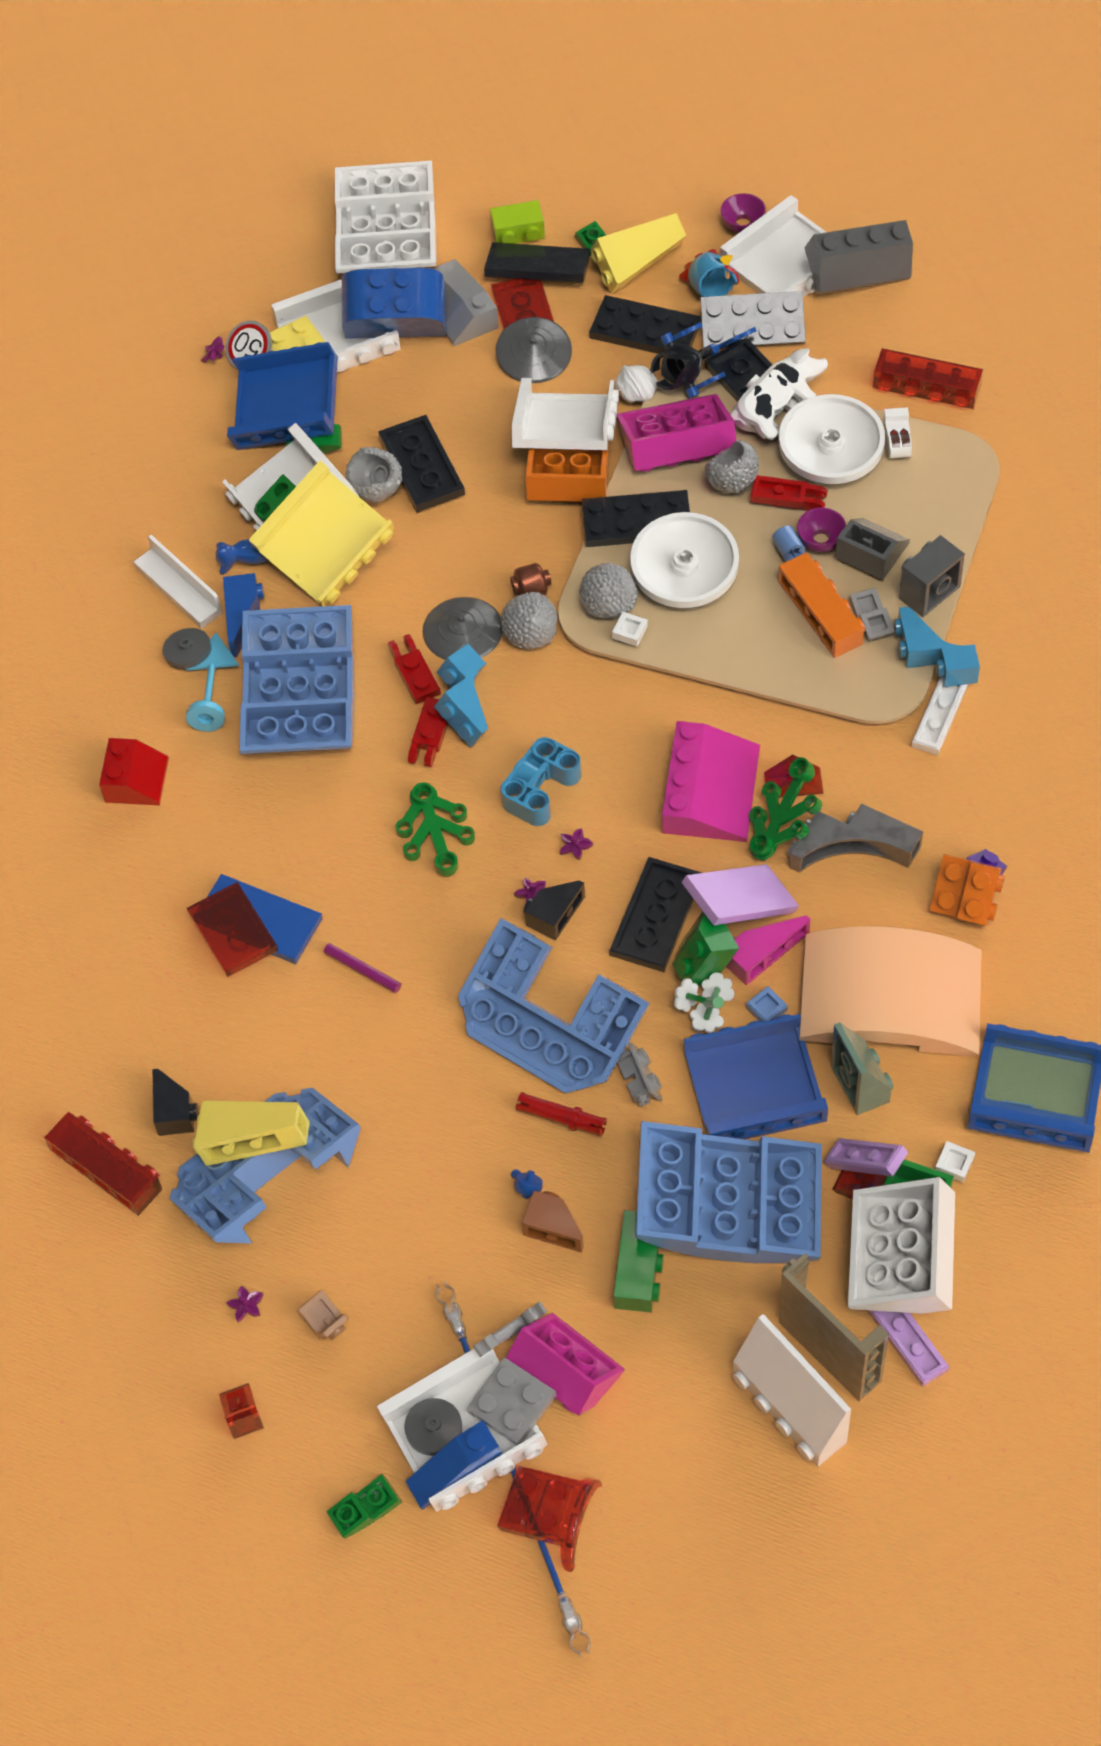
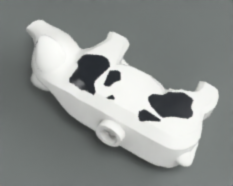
[731,348,828,441]

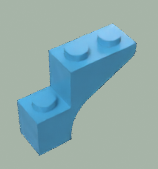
[894,607,980,687]
[434,644,488,748]

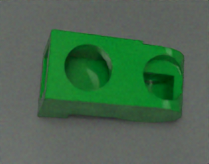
[254,474,296,522]

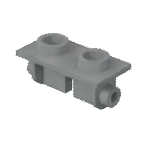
[617,1042,663,1106]

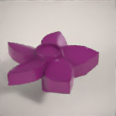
[201,336,225,363]
[560,828,593,860]
[514,878,546,902]
[226,1286,263,1322]

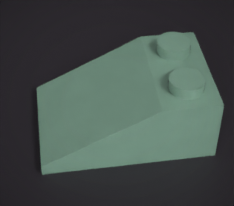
[831,1022,893,1115]

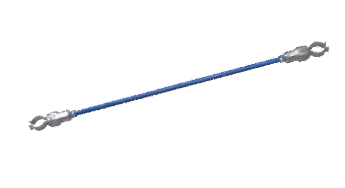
[436,1281,590,1659]

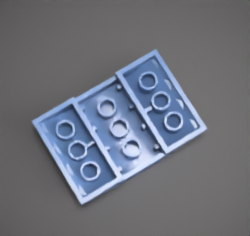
[240,605,355,754]
[635,1121,822,1263]

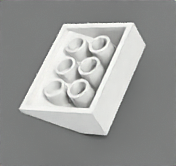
[848,1177,955,1314]
[732,1314,851,1466]

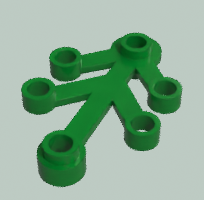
[749,757,822,861]
[396,782,475,876]

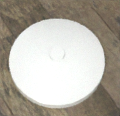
[779,394,885,484]
[630,512,739,608]

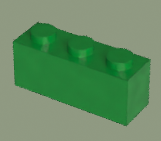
[614,1210,664,1313]

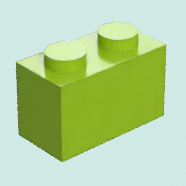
[490,200,545,244]

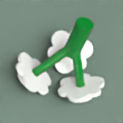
[674,972,734,1033]

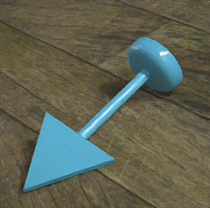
[186,633,239,732]

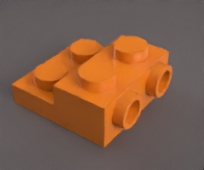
[929,854,1005,926]

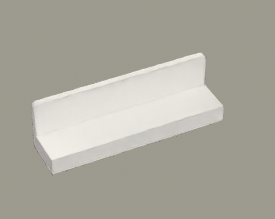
[134,535,222,629]

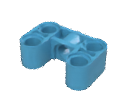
[501,737,581,826]

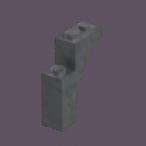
[788,803,923,873]

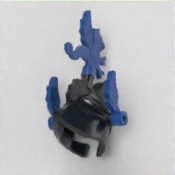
[650,322,757,398]

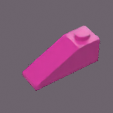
[726,915,810,986]

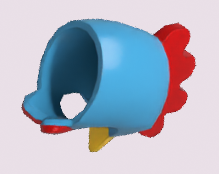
[679,249,739,297]

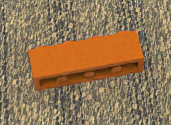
[778,552,865,658]

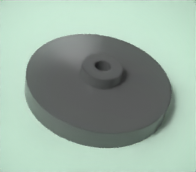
[162,628,212,669]
[404,1398,463,1456]

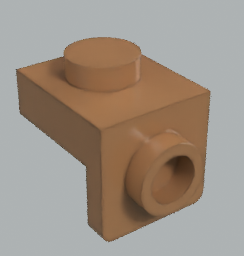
[296,1290,349,1340]

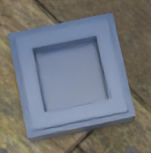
[746,986,788,1022]

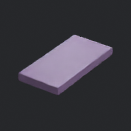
[682,864,799,925]

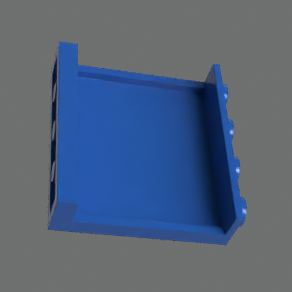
[227,342,338,450]
[684,1014,828,1139]

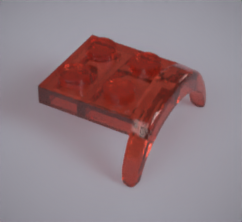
[497,1466,602,1572]

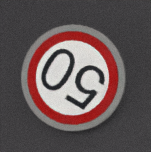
[226,321,272,368]

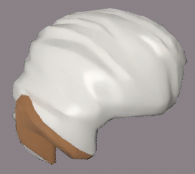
[615,365,658,404]

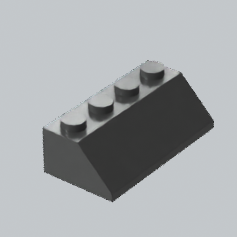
[804,220,913,294]

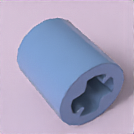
[772,526,805,561]

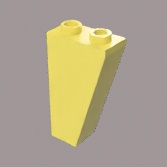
[591,213,686,294]
[193,1100,310,1166]

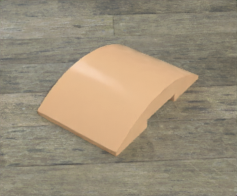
[799,926,981,1057]

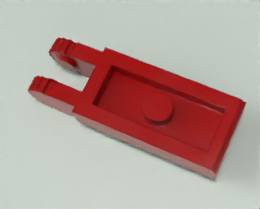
[750,475,828,511]
[388,634,441,704]
[408,697,448,767]

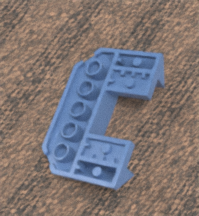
[458,918,650,1093]
[170,1088,361,1243]

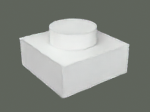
[612,612,648,647]
[935,1141,975,1183]

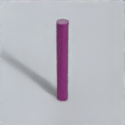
[324,943,402,993]

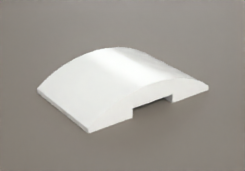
[335,161,437,273]

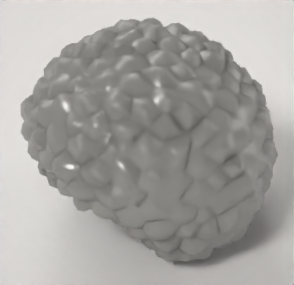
[705,440,759,494]
[346,447,402,504]
[579,563,638,619]
[501,592,557,649]

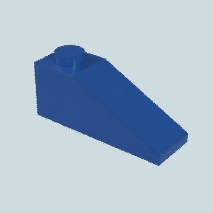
[223,573,264,657]
[405,1420,503,1510]

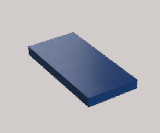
[194,874,323,964]

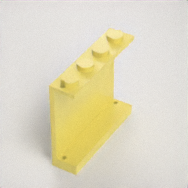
[249,461,394,606]

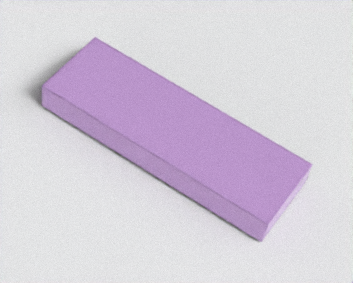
[824,1138,909,1176]
[867,1310,949,1387]

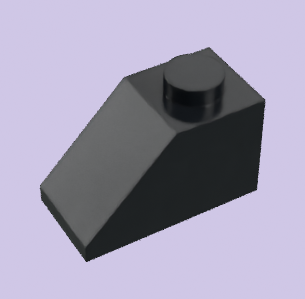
[523,880,585,941]
[152,1069,199,1136]

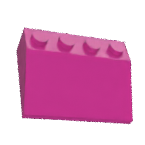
[616,394,736,472]
[662,721,760,842]

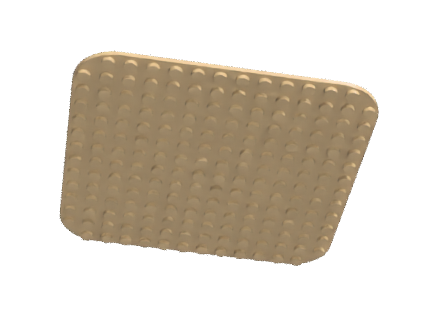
[558,369,1000,725]

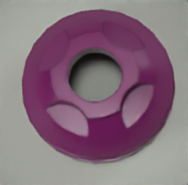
[721,193,766,232]
[797,507,846,552]

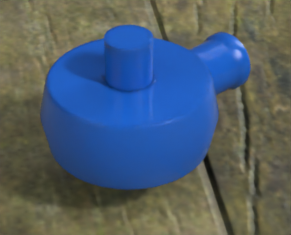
[511,1169,543,1198]

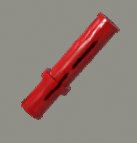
[516,1092,607,1137]

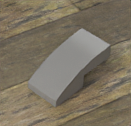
[849,588,895,641]

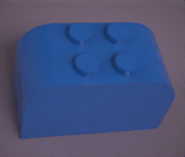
[341,268,446,339]

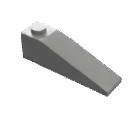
[433,259,499,347]

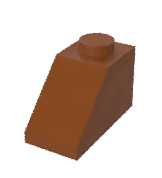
[522,1191,584,1253]

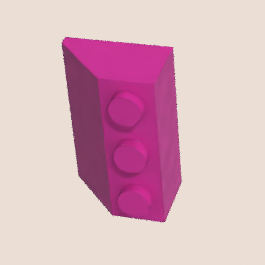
[506,1313,625,1416]

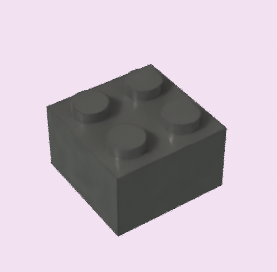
[899,535,965,617]

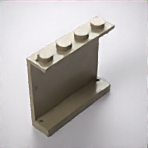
[779,1253,889,1402]

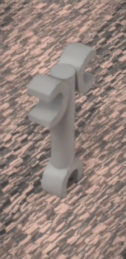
[473,1302,547,1357]

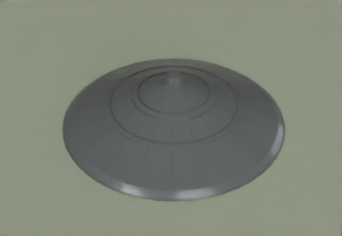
[496,317,572,383]
[422,597,503,660]

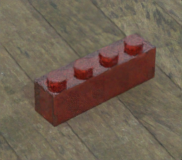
[873,348,983,409]
[44,1111,163,1216]

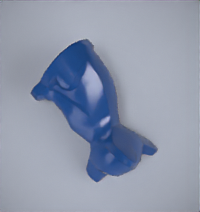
[216,539,269,575]

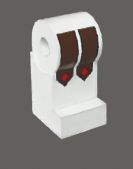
[883,407,912,459]

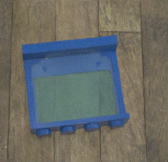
[967,1023,1101,1153]

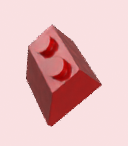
[99,738,169,806]

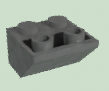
[836,518,910,580]

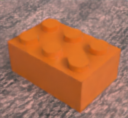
[526,443,609,502]

